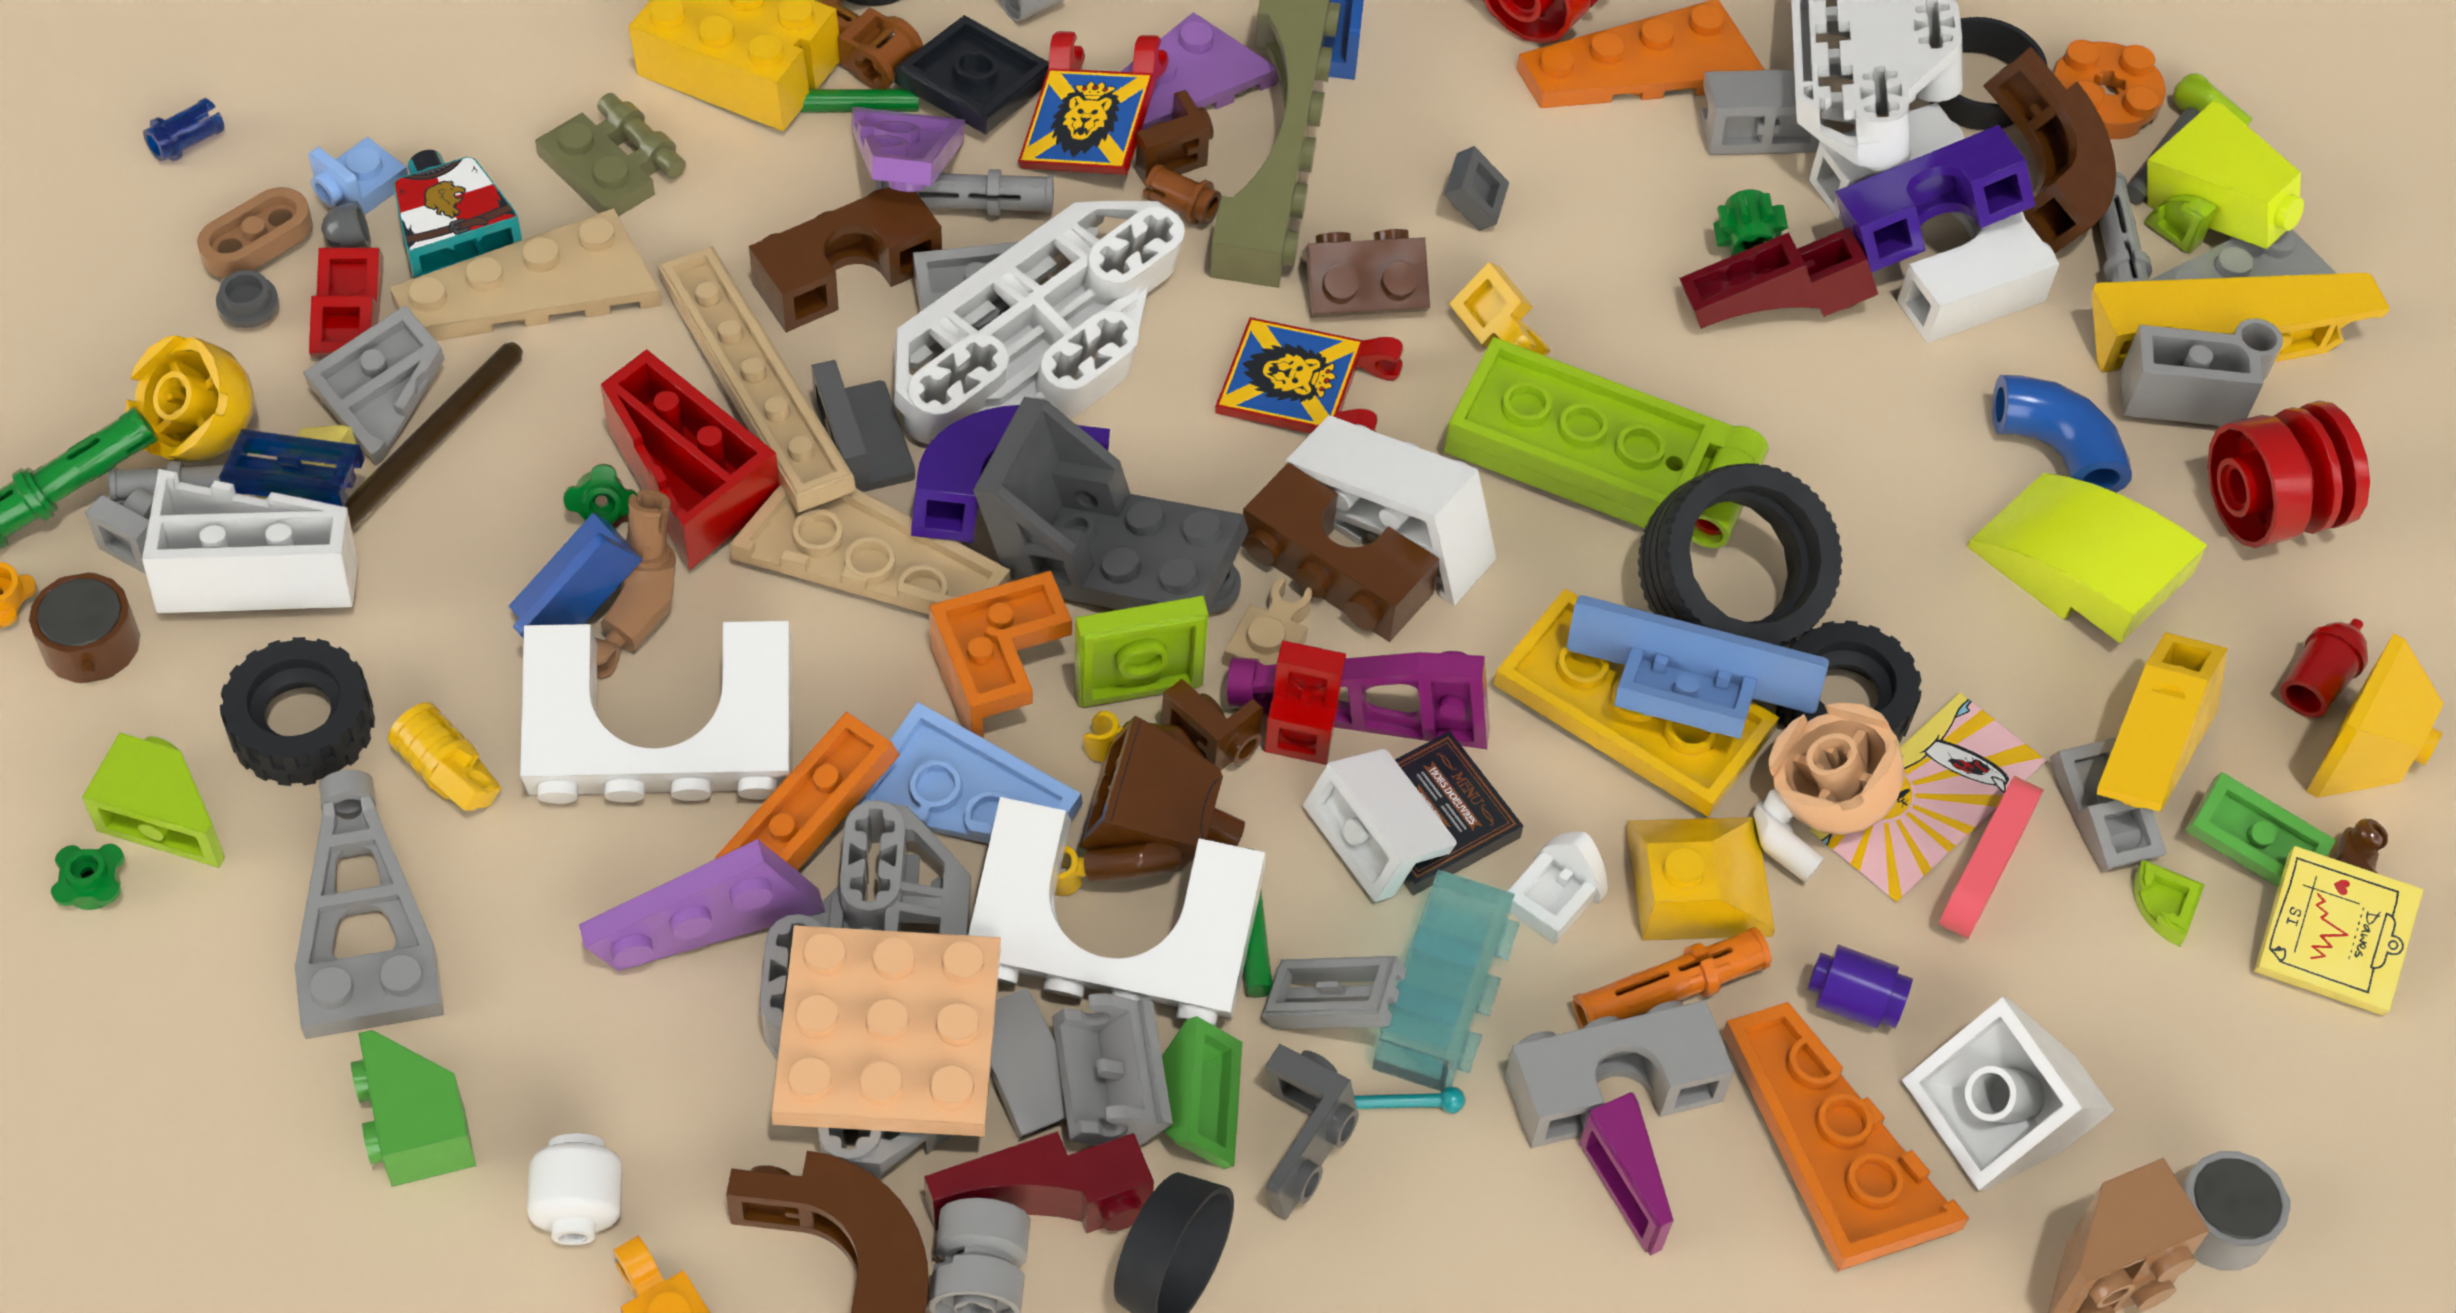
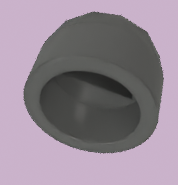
[321,201,371,248]

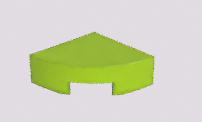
[2144,195,2218,255]
[2134,859,2205,947]

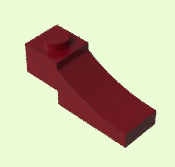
[1679,227,1878,329]
[924,1131,1154,1234]

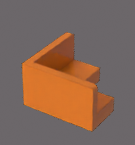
[929,571,1072,739]

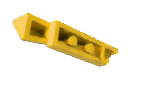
[2092,272,2390,373]

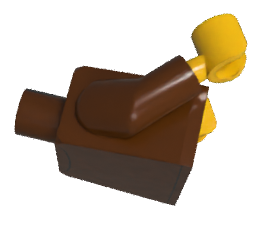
[1055,711,1245,896]

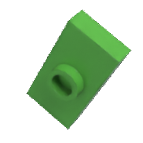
[2185,772,2336,887]

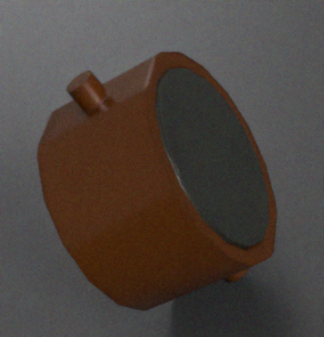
[29,572,141,683]

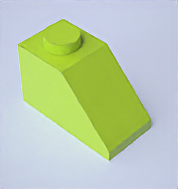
[82,732,225,868]

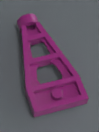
[1227,651,1490,750]

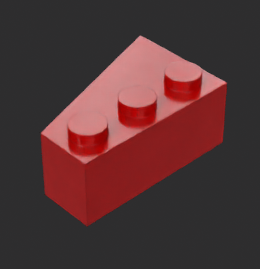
[600,349,779,570]

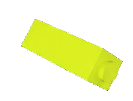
[2147,101,2304,249]

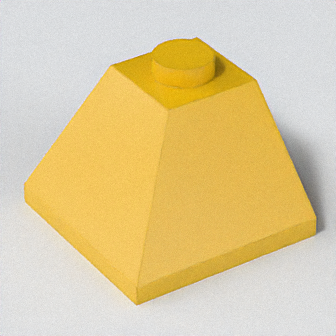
[2306,633,2444,798]
[1626,817,1775,941]

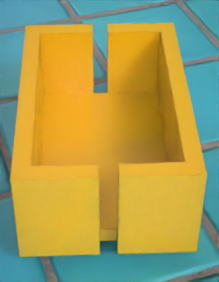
[628,0,840,132]

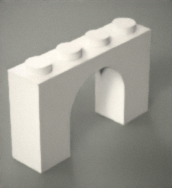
[1809,102,2059,344]
[520,621,793,804]
[968,797,1267,1026]

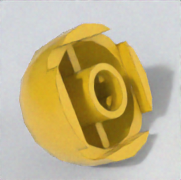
[125,335,254,462]

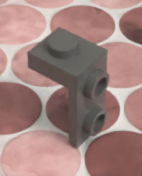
[1265,1044,1359,1219]

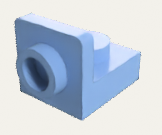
[308,137,408,215]

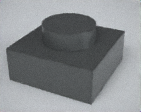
[1444,146,1509,231]

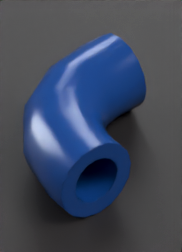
[1992,375,2132,493]

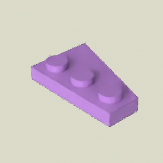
[1120,12,1278,130]
[851,107,965,192]
[579,839,825,971]

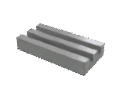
[1262,956,1407,1029]

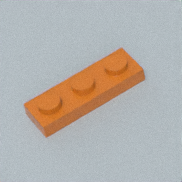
[714,712,900,871]

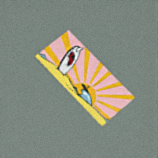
[1809,693,2047,903]

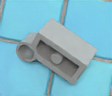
[2121,318,2283,426]

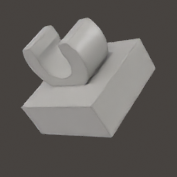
[85,488,154,574]

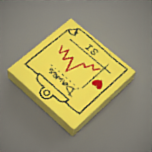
[2254,846,2424,1016]

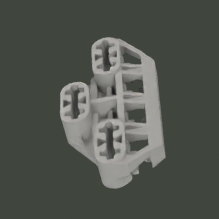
[760,800,971,1178]

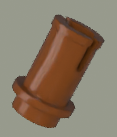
[1143,164,1221,225]

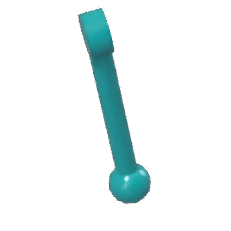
[1354,1086,1466,1114]

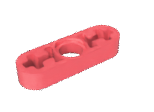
[1938,775,2044,939]

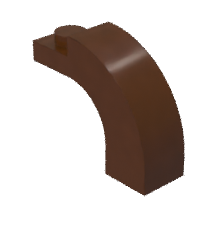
[1983,47,2116,254]
[726,1151,930,1313]

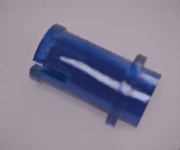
[143,98,225,161]

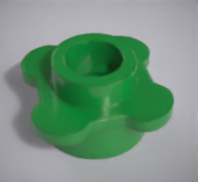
[563,464,638,525]
[51,844,125,910]

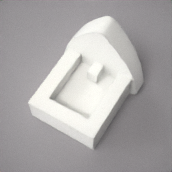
[1502,832,1608,945]

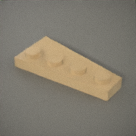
[389,208,662,341]
[729,484,1010,615]

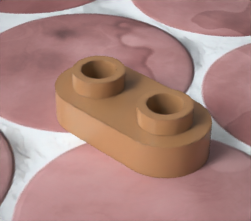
[197,187,313,278]

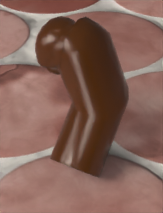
[2335,818,2388,874]

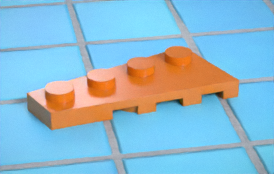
[1517,0,1765,108]
[1722,1002,1969,1271]

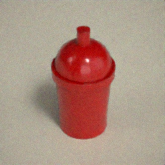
[2280,618,2368,718]

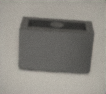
[811,360,916,492]

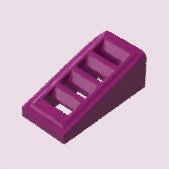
[1579,1092,1674,1256]

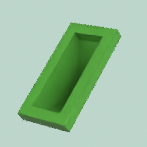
[1162,1016,1243,1169]

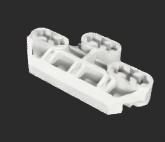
[1791,0,1963,171]
[893,201,1185,444]

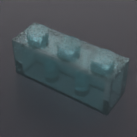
[1372,869,1520,1092]

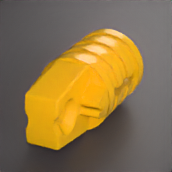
[388,702,501,811]

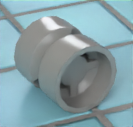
[928,1198,1031,1313]

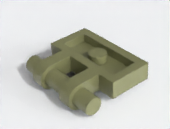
[535,93,686,217]

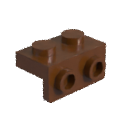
[1302,229,1430,318]

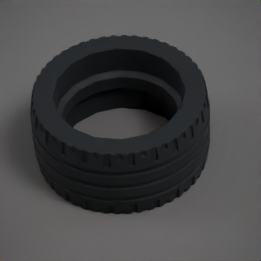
[1638,463,1843,647]

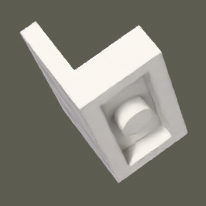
[1303,749,1457,903]

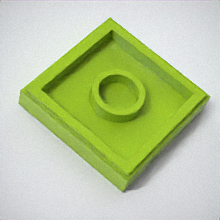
[1074,596,1209,708]

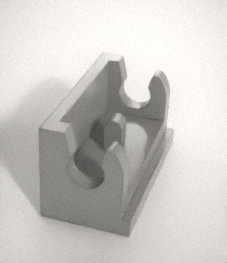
[1701,70,1826,155]
[1052,993,1173,1146]

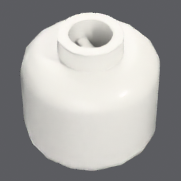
[527,1133,622,1245]

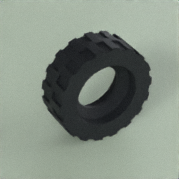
[1775,620,1922,743]
[219,637,375,786]

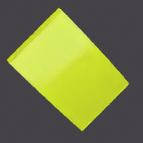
[1967,473,2207,644]

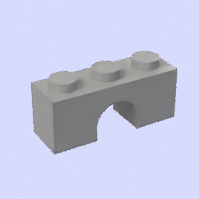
[1505,1000,1734,1149]

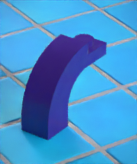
[911,405,1110,543]

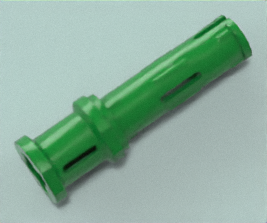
[0,406,159,550]

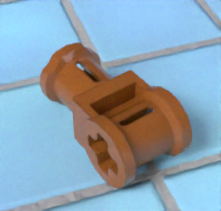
[815,0,923,89]

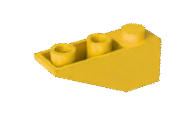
[2097,632,2228,812]

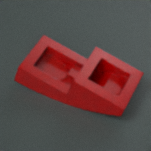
[309,248,383,357]
[1264,640,1346,765]

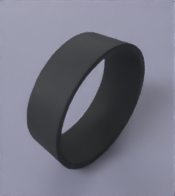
[1929,17,2048,130]
[1114,1172,1234,1313]

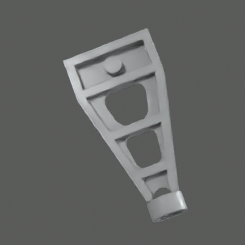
[295,770,444,1039]

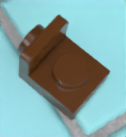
[1136,90,1214,187]
[1160,679,1264,771]

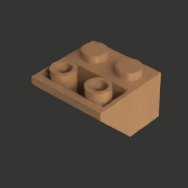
[2048,1158,2210,1313]

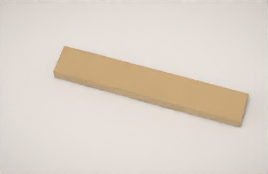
[657,246,856,513]

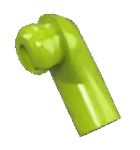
[2174,73,2252,126]

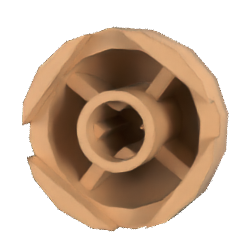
[1768,702,1905,835]

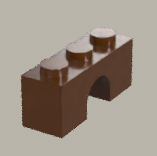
[749,187,942,333]
[1241,462,1439,642]

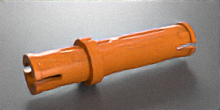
[1572,927,1772,1029]

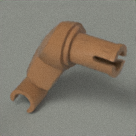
[595,490,676,678]

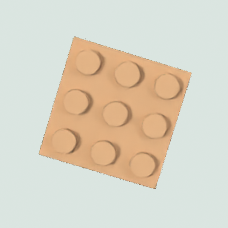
[771,925,1001,1137]

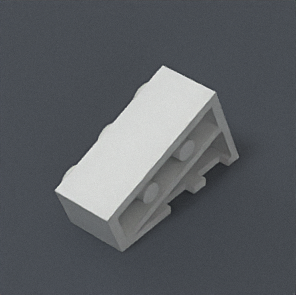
[1285,415,1497,606]
[142,469,358,613]

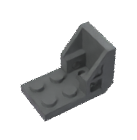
[973,396,1249,613]

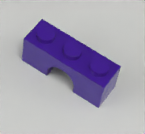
[1835,125,2035,272]

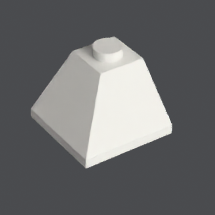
[1902,997,2115,1191]

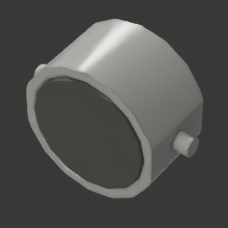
[2181,1151,2291,1270]

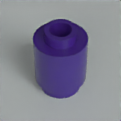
[1807,944,1913,1029]

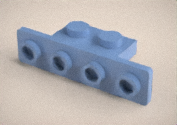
[1567,595,1829,739]

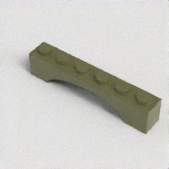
[1210,0,1341,288]

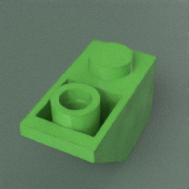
[351,1030,476,1187]

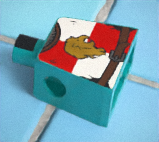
[393,149,522,278]

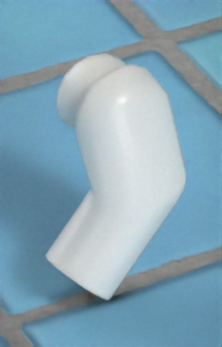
[1753,788,1825,883]

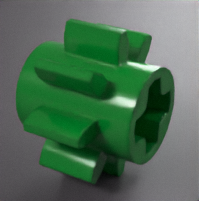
[1713,189,1788,256]

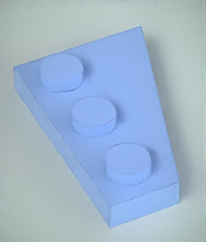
[848,702,1083,844]

